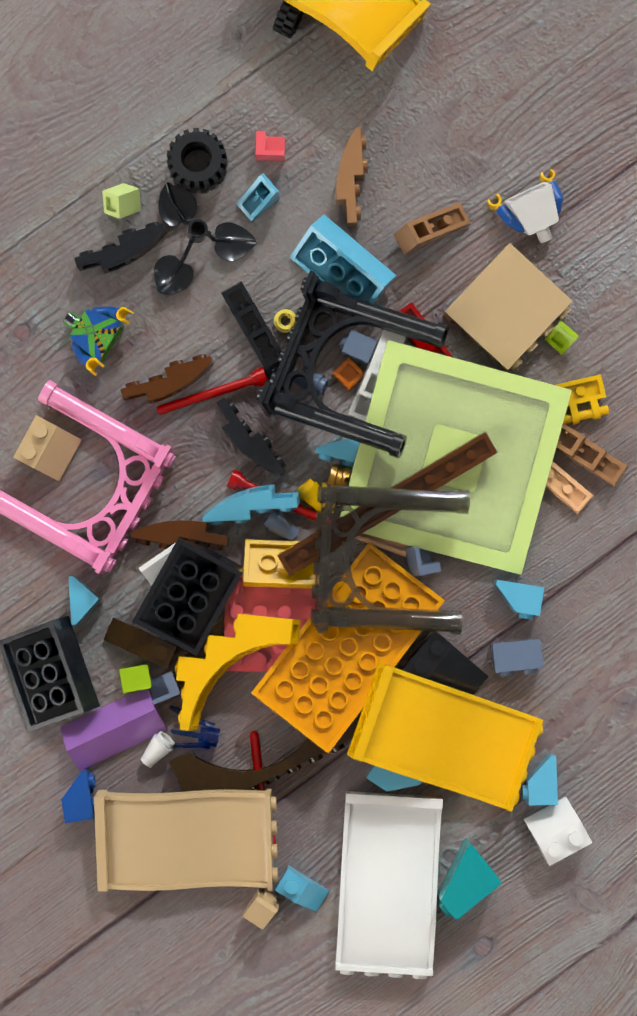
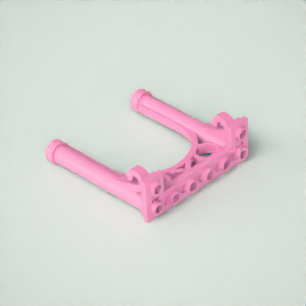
[0,380,176,575]

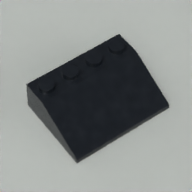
[132,537,244,656]
[0,616,100,732]
[400,630,488,695]

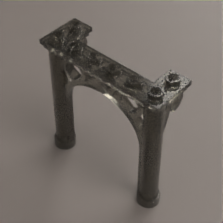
[310,482,470,635]

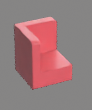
[256,131,285,161]

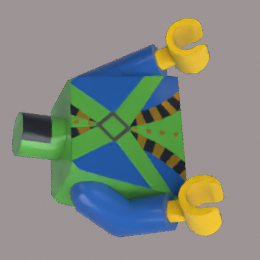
[63,307,134,376]

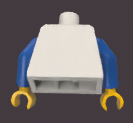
[488,169,563,243]

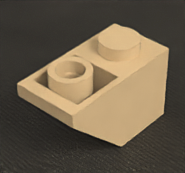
[242,888,279,930]

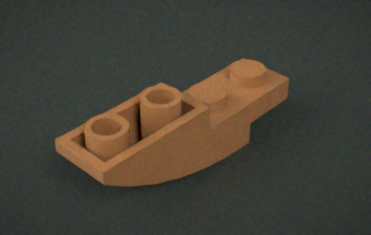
[336,128,368,228]

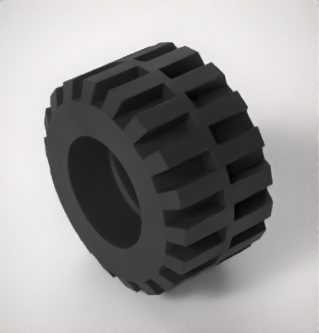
[167,128,228,193]

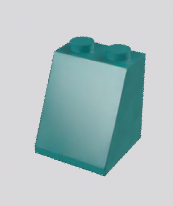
[437,838,502,920]

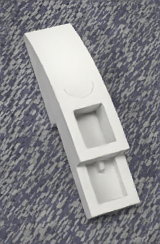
[348,329,406,421]

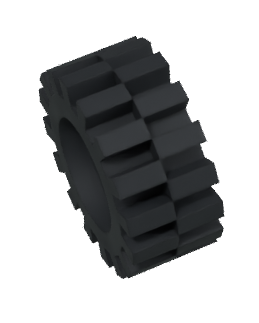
[273,0,305,39]

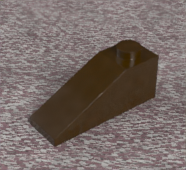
[104,617,179,669]

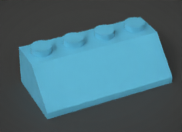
[289,215,396,304]

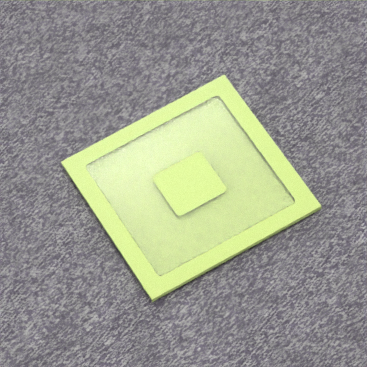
[340,340,572,575]

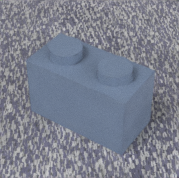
[490,638,544,677]

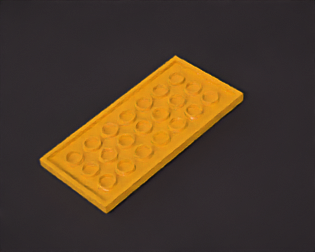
[251,542,445,754]

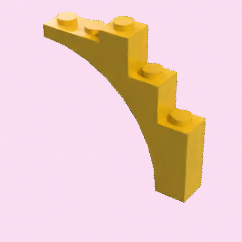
[175,614,301,731]

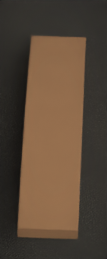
[556,424,628,487]

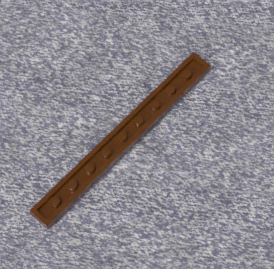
[277,432,498,576]

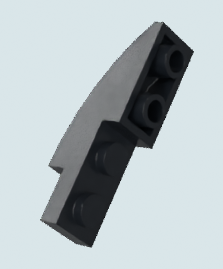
[74,222,167,274]
[216,398,286,476]

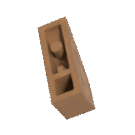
[393,202,471,255]

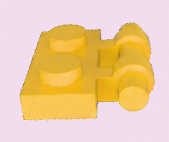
[555,374,609,425]

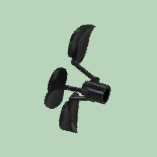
[154,182,257,295]

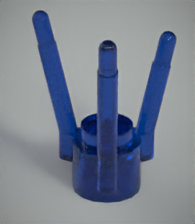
[169,705,220,749]

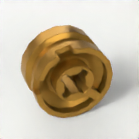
[324,463,351,501]

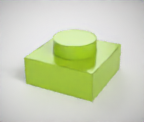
[544,321,579,355]

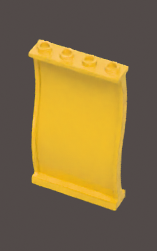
[284,0,431,72]
[347,662,543,812]

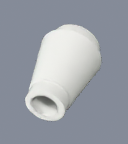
[140,731,175,768]

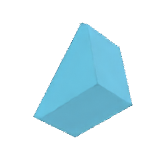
[236,173,279,222]
[68,576,102,625]

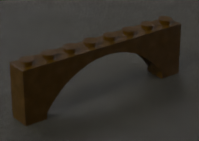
[170,712,361,792]

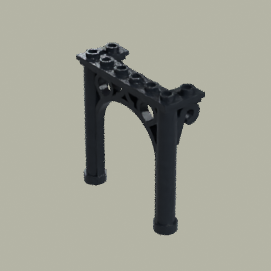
[257,270,449,458]

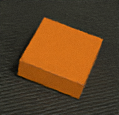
[332,357,365,391]

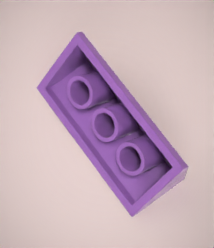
[60,689,168,771]

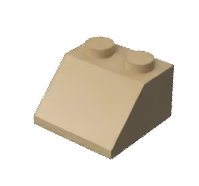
[13,415,82,482]

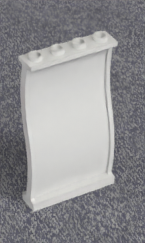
[335,791,443,979]

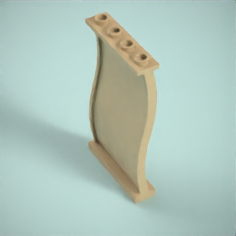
[94,789,278,891]

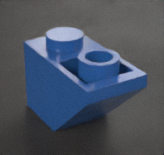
[61,768,96,823]

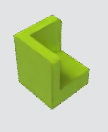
[119,663,152,693]

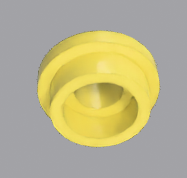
[274,309,297,333]

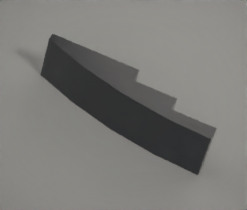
[220,281,281,378]

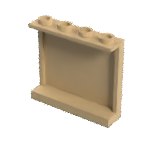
[443,243,572,372]

